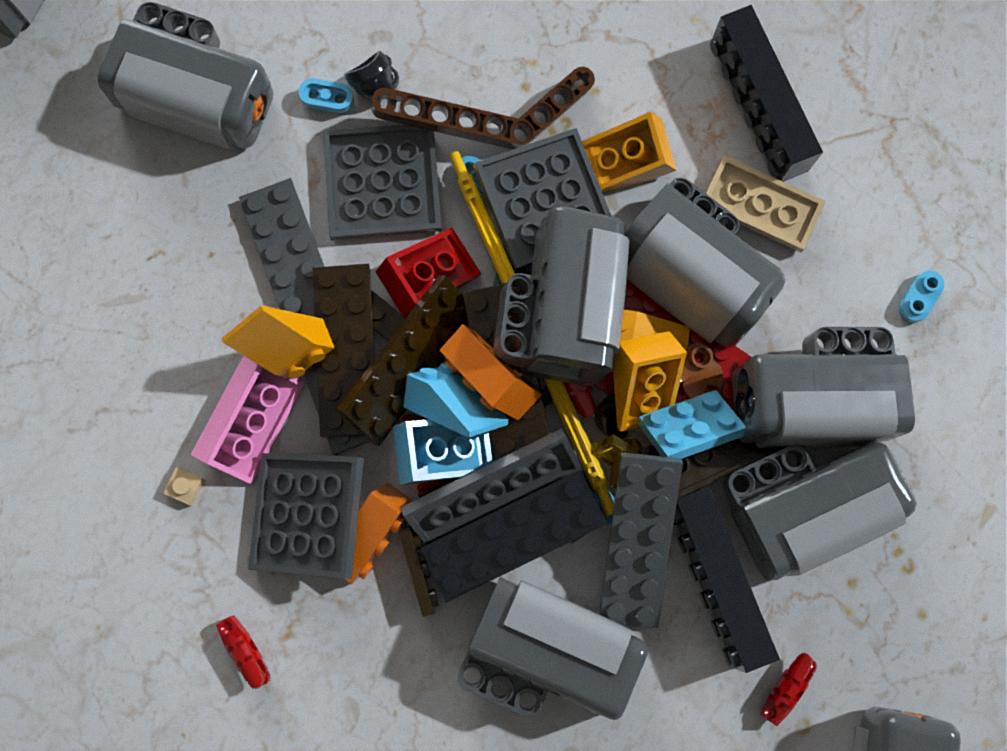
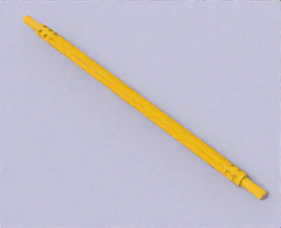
[449,151,614,516]

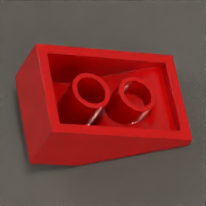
[376,228,482,319]

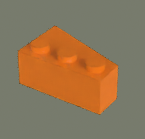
[440,324,542,420]
[345,482,413,585]

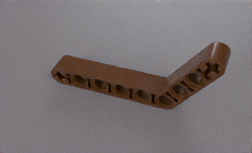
[371,66,595,150]

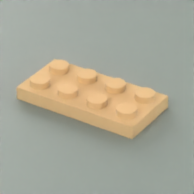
[706,155,826,252]

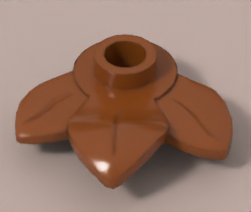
[680,343,723,399]

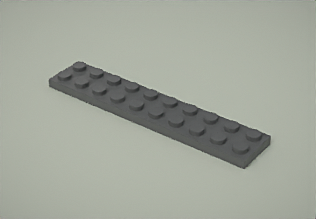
[239,178,370,456]

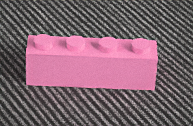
[191,355,305,485]

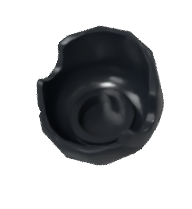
[594,393,628,441]

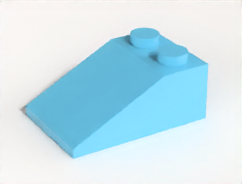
[404,363,508,438]
[393,420,493,485]

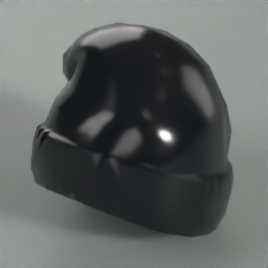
[344,51,399,100]

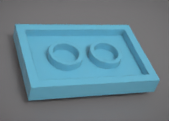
[638,390,746,459]

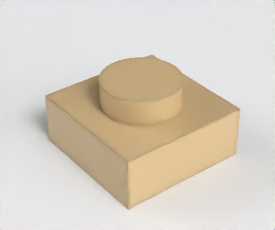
[163,467,205,506]

